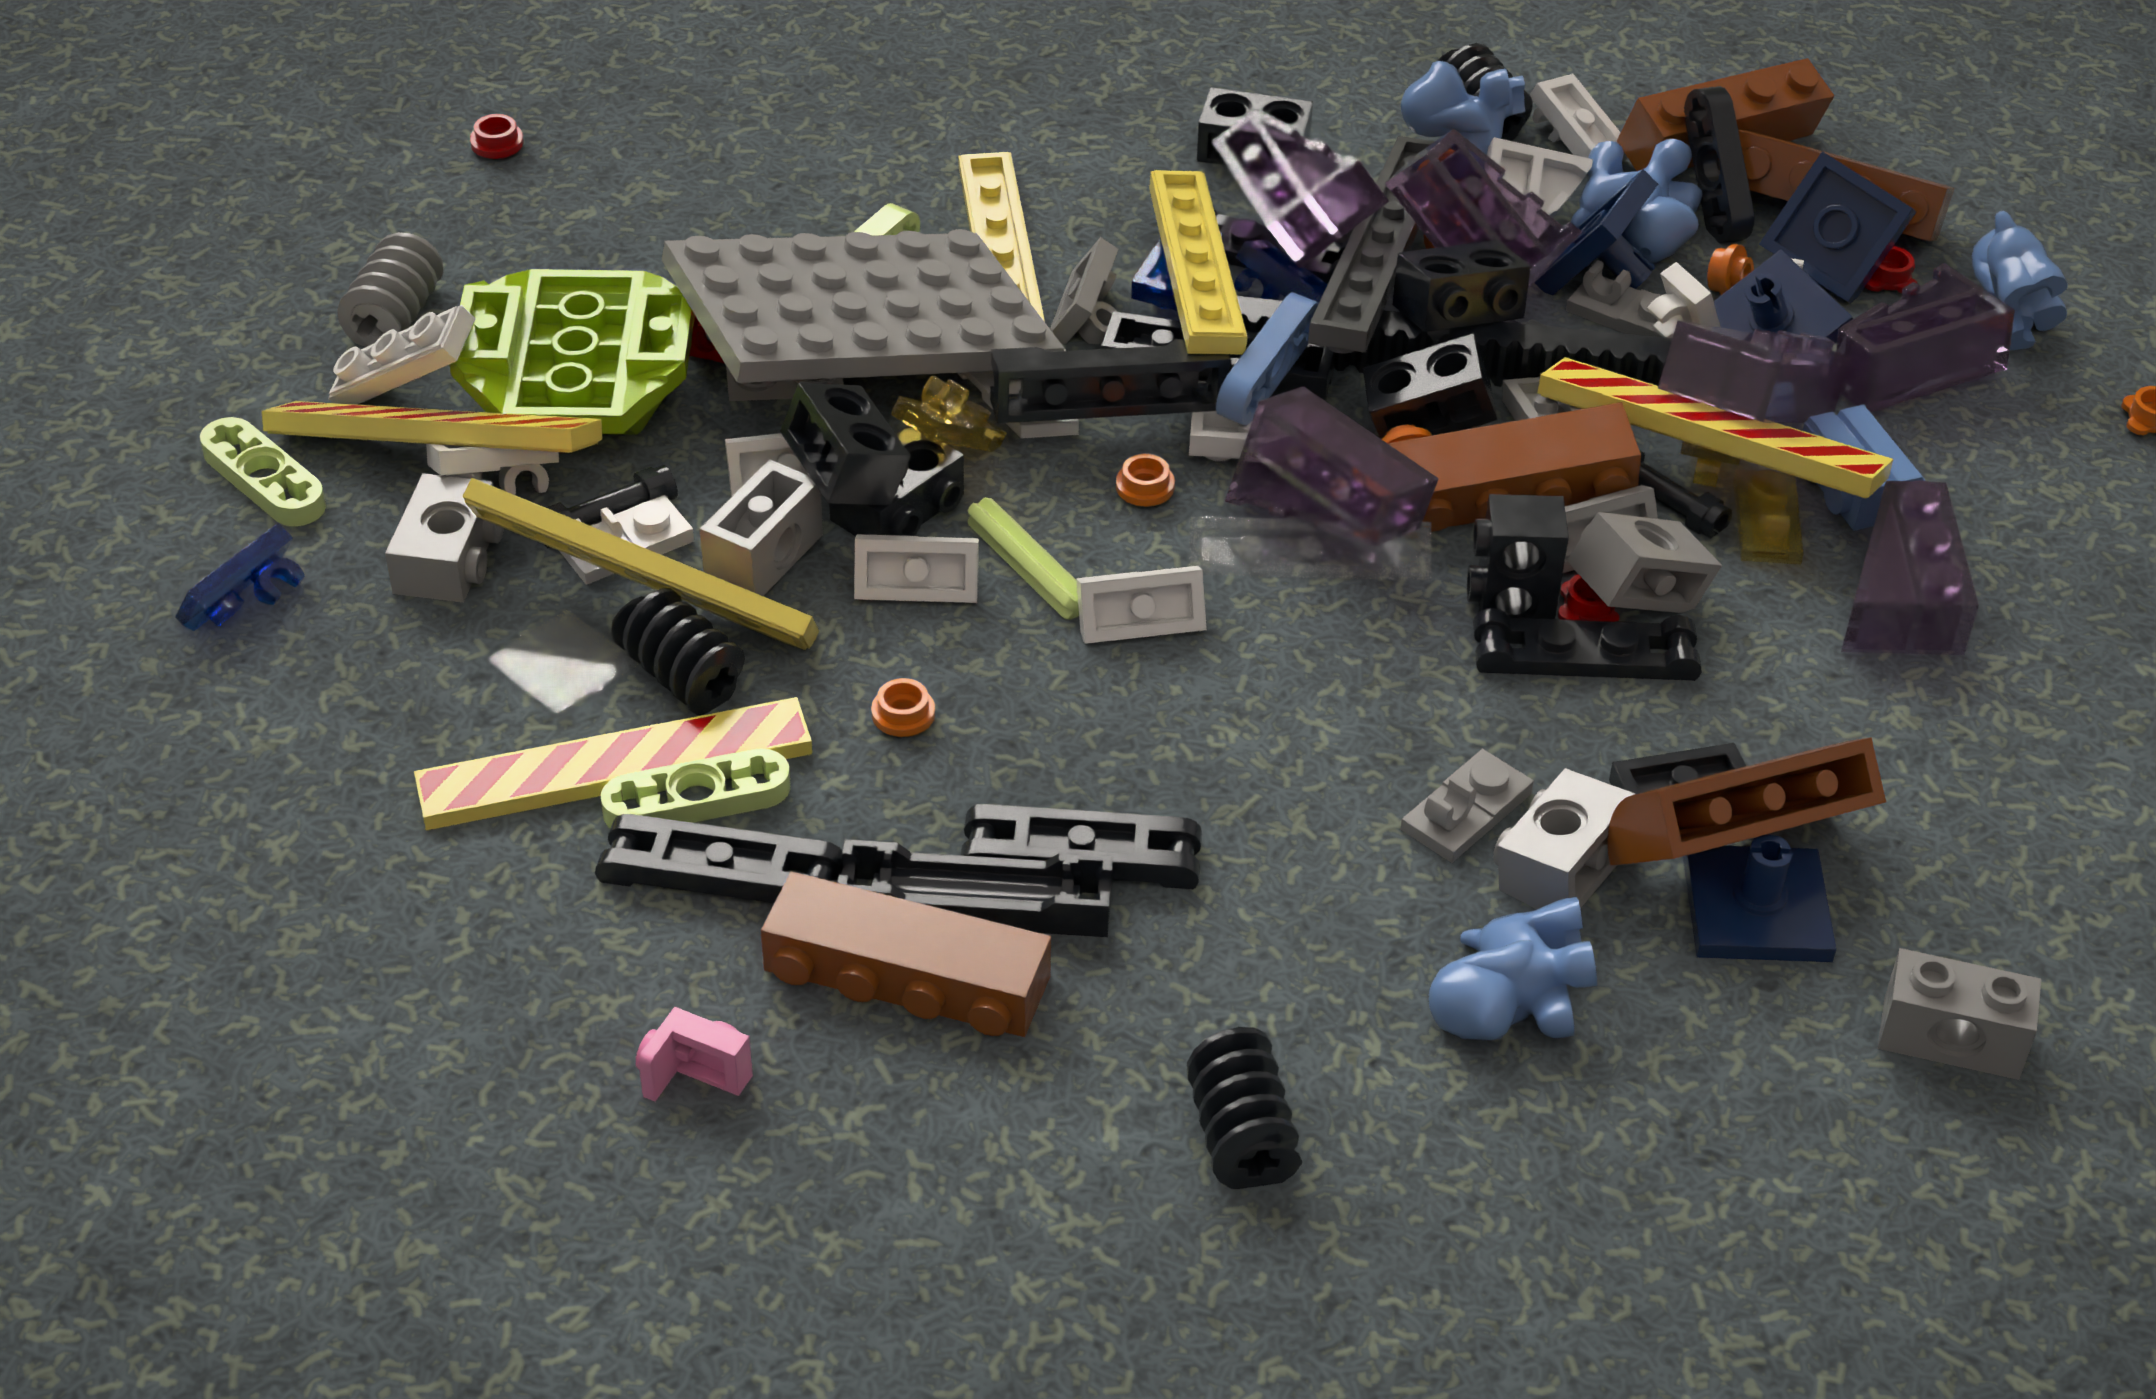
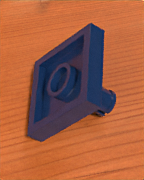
[1759,151,1917,304]
[1534,169,1659,295]
[1714,249,1855,394]
[1683,834,1836,962]

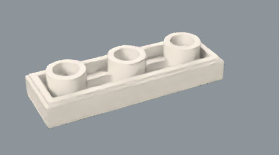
[328,305,476,405]

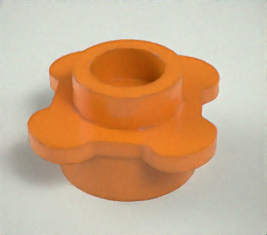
[2121,386,2156,435]

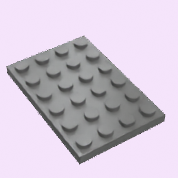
[662,229,1065,383]

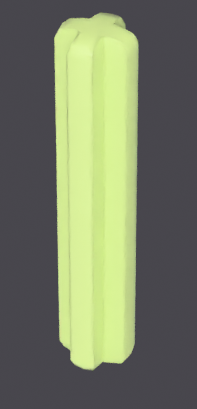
[967,497,1079,620]

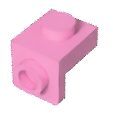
[636,1007,753,1102]

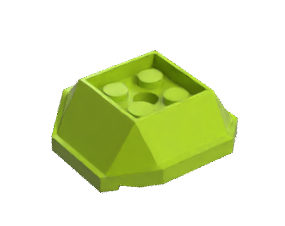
[449,269,695,435]

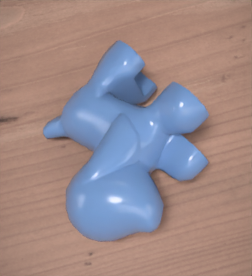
[1401,61,1525,184]
[1571,139,1702,263]
[1972,211,2068,351]
[1429,897,1597,1040]

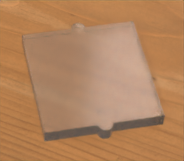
[486,609,638,718]

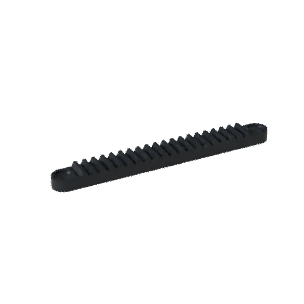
[1237,296,1753,403]

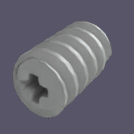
[337,232,444,347]

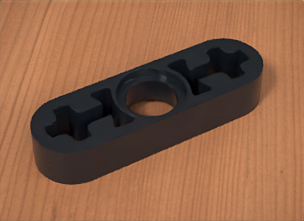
[1684,86,1755,243]

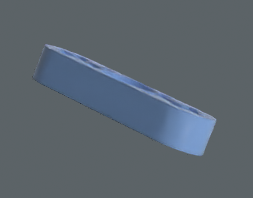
[1216,292,1319,426]

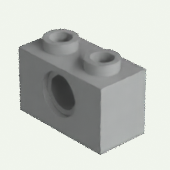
[700,459,823,596]
[385,473,504,603]
[1567,512,1722,613]
[1493,768,1635,909]
[1878,948,2041,1080]

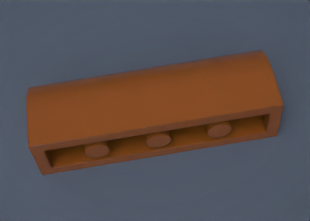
[1607,737,1886,866]

